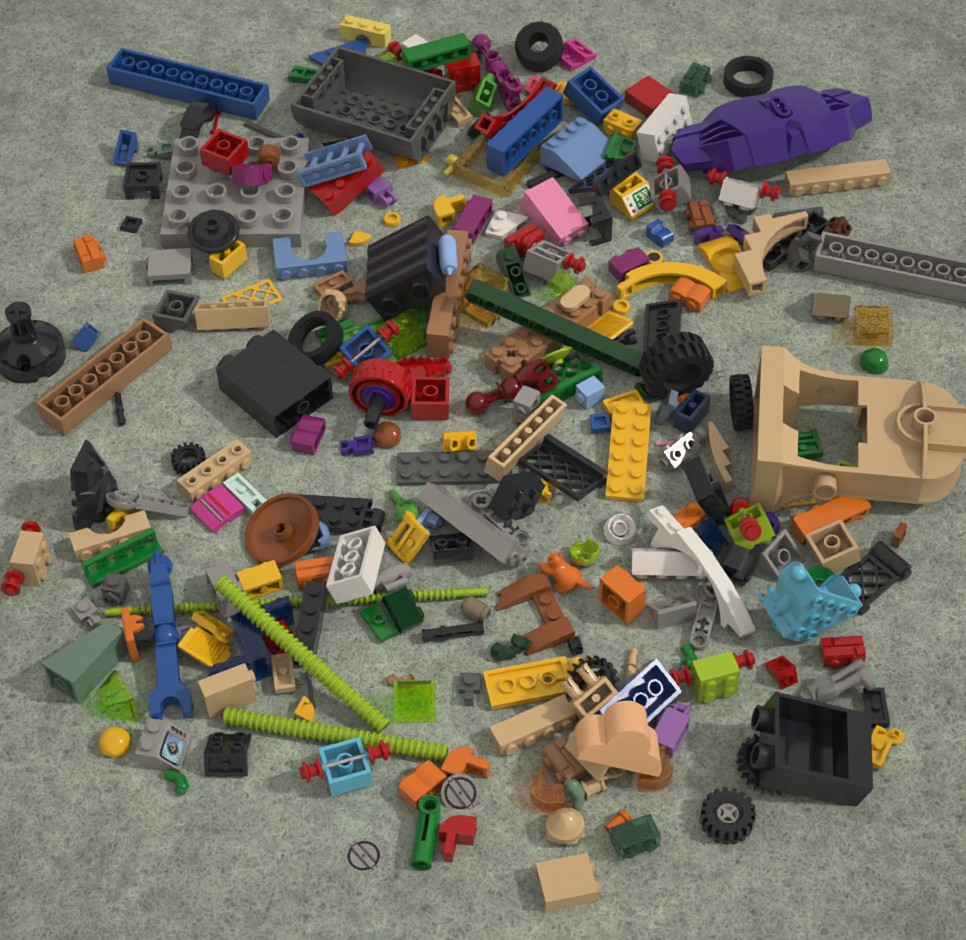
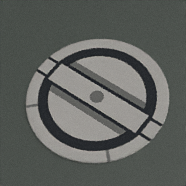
[441,774,480,810]
[344,838,383,874]

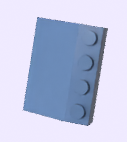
[539,117,611,181]

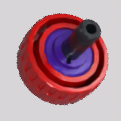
[348,359,413,429]

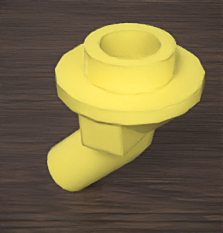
[443,154,461,177]

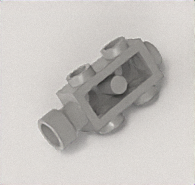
[657,427,708,471]

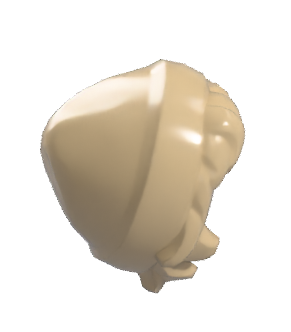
[317,289,348,322]
[545,808,585,845]

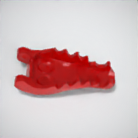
[395,355,452,378]

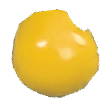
[98,727,132,758]

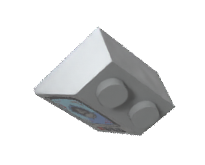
[135,718,192,773]

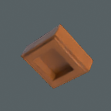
[891,522,907,548]

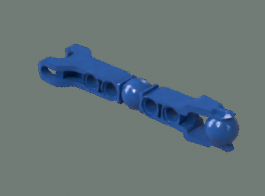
[147,550,193,720]

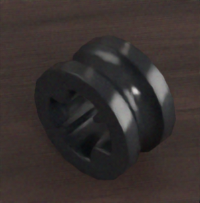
[567,636,583,656]

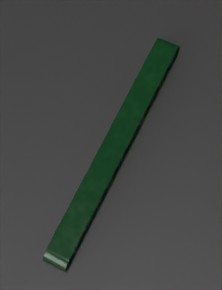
[465,279,644,377]

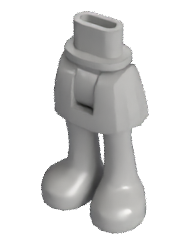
[799,658,876,703]

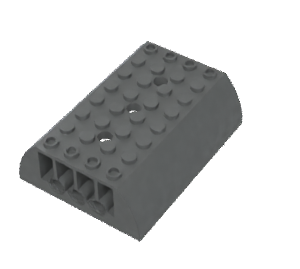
[291,46,456,162]

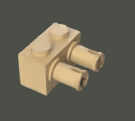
[560,663,618,719]

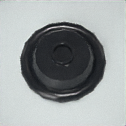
[187,210,240,254]

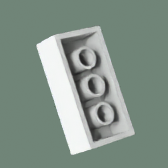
[637,93,692,162]
[326,525,385,604]

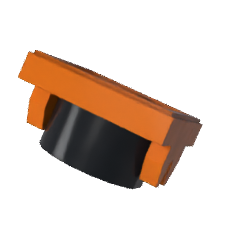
[121,607,152,663]

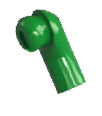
[680,643,698,670]

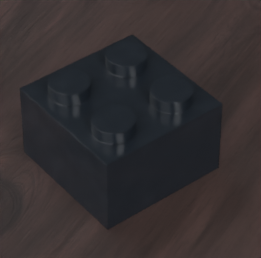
[489,471,545,521]

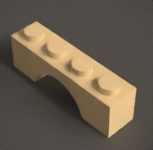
[68,510,151,561]

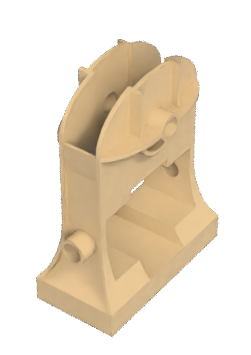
[750,345,966,513]

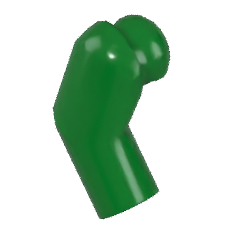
[164,769,189,795]

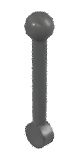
[305,671,316,709]

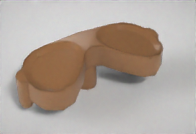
[386,673,416,687]

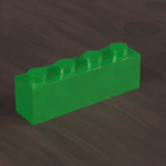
[402,32,471,71]

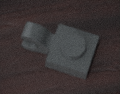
[459,672,481,706]

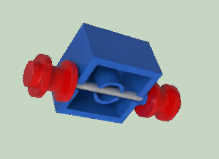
[332,320,400,380]

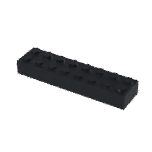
[763,210,828,272]

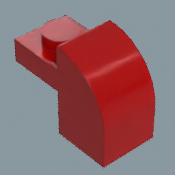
[439,815,477,863]

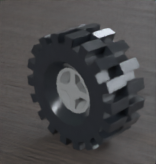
[700,787,756,845]

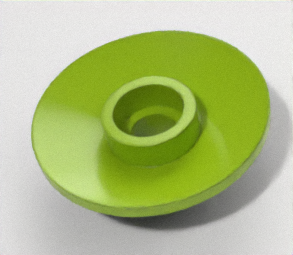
[540,347,573,367]

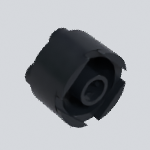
[716,543,759,586]

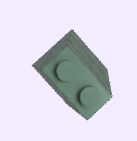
[42,621,128,704]

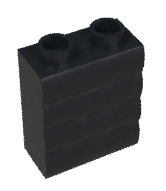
[365,215,446,321]
[216,330,333,438]
[751,691,873,806]

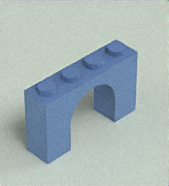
[273,231,347,280]

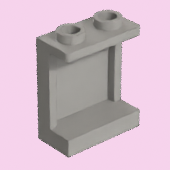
[145,248,193,287]

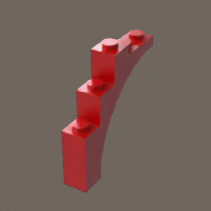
[474,76,558,140]

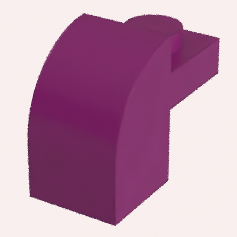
[231,163,272,186]

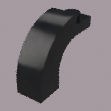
[179,100,218,139]

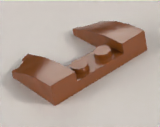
[496,571,575,656]

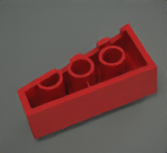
[308,151,385,216]

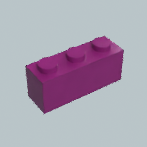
[452,194,493,245]

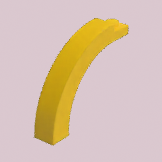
[616,262,727,300]

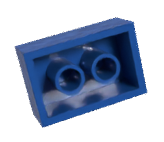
[563,66,624,126]

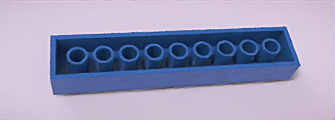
[106,48,270,120]

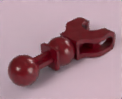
[465,359,558,415]

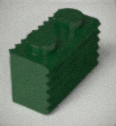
[382,585,425,635]

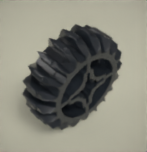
[564,655,620,699]

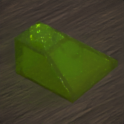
[96,670,140,722]

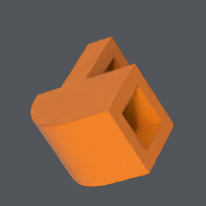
[441,747,490,779]

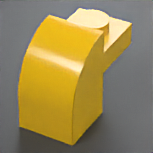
[434,194,466,228]

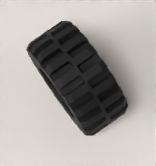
[639,331,714,400]

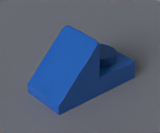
[113,129,139,165]

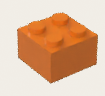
[599,565,646,625]

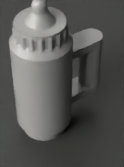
[373,562,412,593]

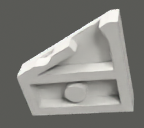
[485,209,528,240]

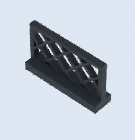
[568,151,642,197]
[518,433,608,502]

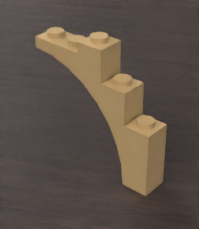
[734,211,808,296]

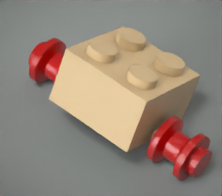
[0,521,52,596]

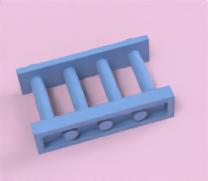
[297,134,373,188]

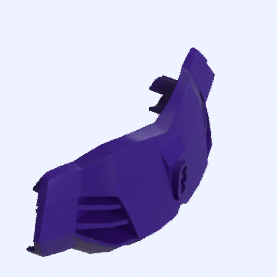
[670,85,872,174]

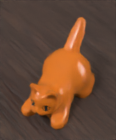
[540,551,593,594]

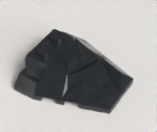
[70,440,119,531]

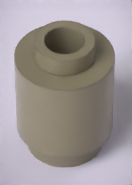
[460,596,491,623]

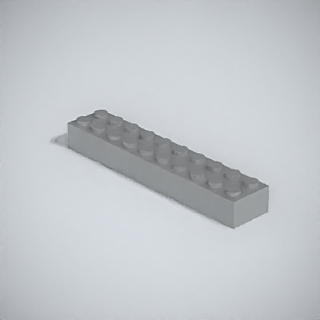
[813,231,966,302]

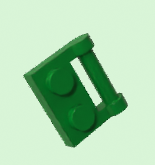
[798,429,824,459]

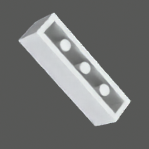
[631,548,713,579]

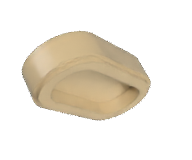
[560,285,590,312]

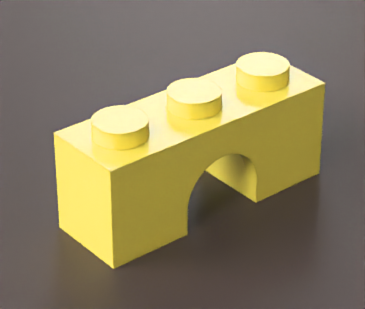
[340,15,391,48]

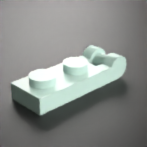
[223,473,267,515]

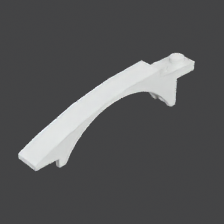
[646,505,756,638]

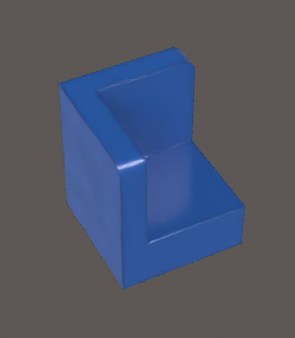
[71,322,101,352]

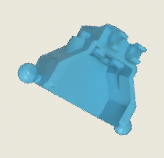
[758,561,863,643]

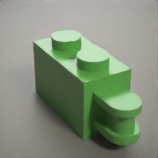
[467,73,498,117]

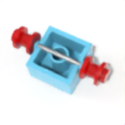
[298,737,391,797]

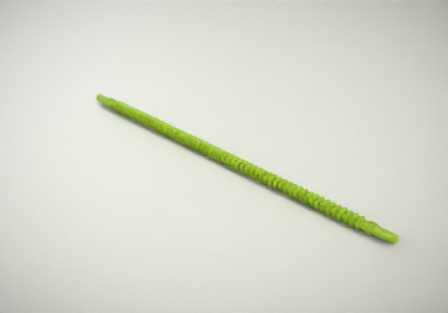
[105,587,488,617]

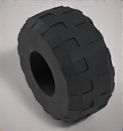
[515,21,564,72]

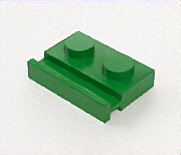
[604,132,637,159]

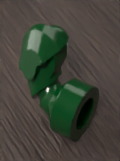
[490,633,532,661]

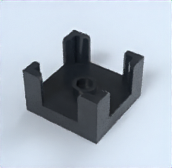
[123,162,163,200]
[580,195,613,246]

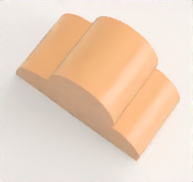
[575,701,662,777]

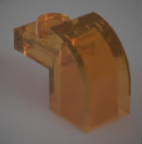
[638,745,674,792]
[529,766,565,813]

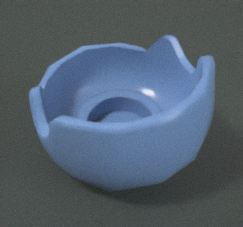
[308,521,330,551]

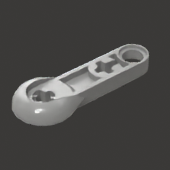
[106,490,190,517]
[465,490,530,547]
[689,578,719,651]

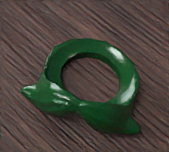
[634,380,658,400]

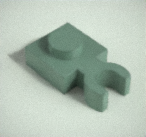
[146,140,174,159]

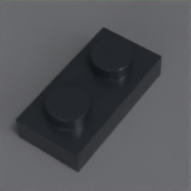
[862,687,890,728]

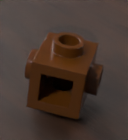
[823,216,852,236]

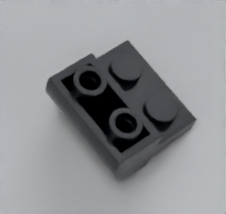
[430,532,473,564]

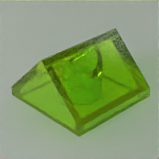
[393,680,436,723]

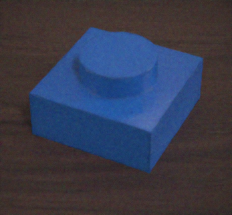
[589,413,611,434]

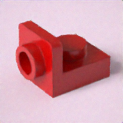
[765,655,798,690]

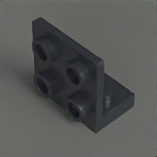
[204,732,252,776]

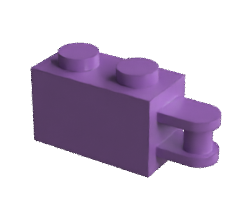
[363,174,397,208]
[654,700,692,758]

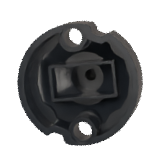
[0,301,66,384]

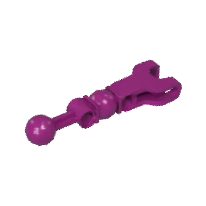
[472,34,522,112]

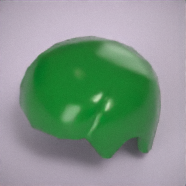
[860,348,889,374]

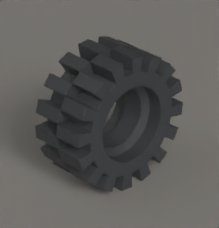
[171,442,206,476]

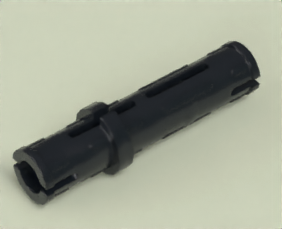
[422,622,484,642]

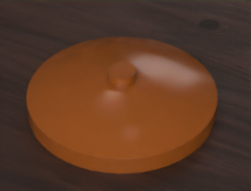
[245,493,319,567]

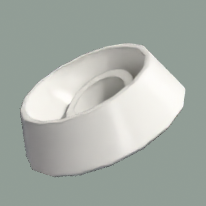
[603,514,637,546]

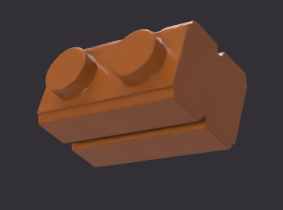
[684,199,716,235]

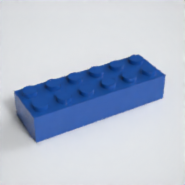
[486,87,563,177]

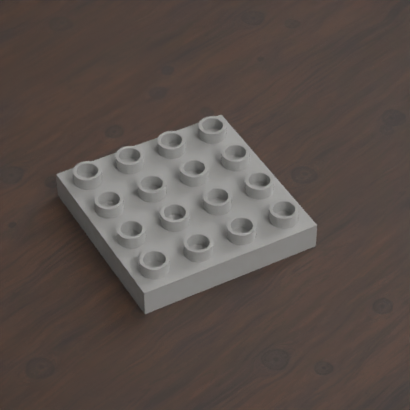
[160,136,310,248]

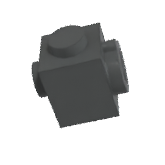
[101,573,130,606]

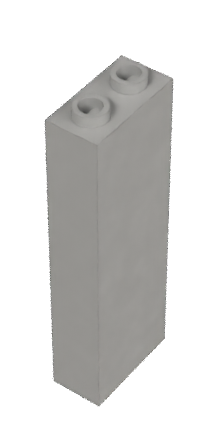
[417,482,530,568]

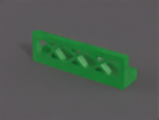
[81,528,164,589]

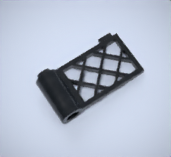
[842,541,912,615]

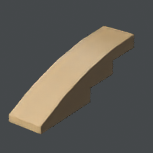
[707,421,733,493]

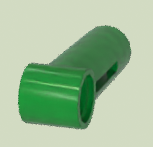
[409,795,441,871]

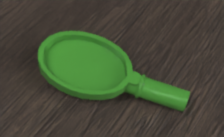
[389,489,420,522]

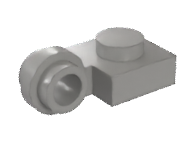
[70,597,103,630]

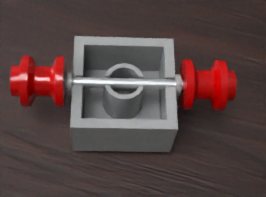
[650,155,692,214]
[514,232,586,283]

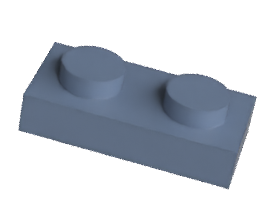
[654,390,679,426]

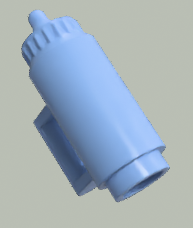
[438,235,458,276]

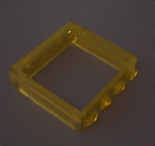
[452,133,540,198]

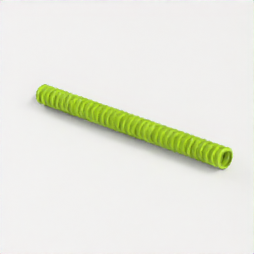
[214,575,390,734]
[222,707,449,763]

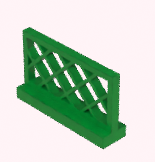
[537,351,603,406]

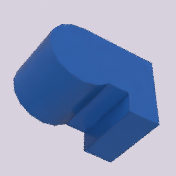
[646,219,674,248]

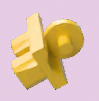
[442,430,477,452]

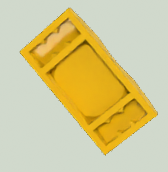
[697,235,744,293]

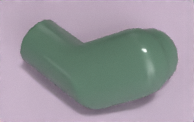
[564,778,585,810]

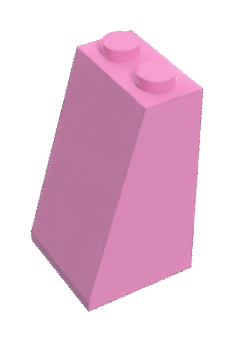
[519,177,589,246]

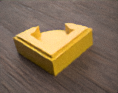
[349,230,372,246]
[293,696,315,722]

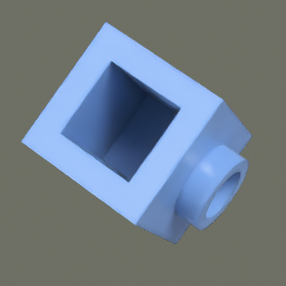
[575,376,605,409]

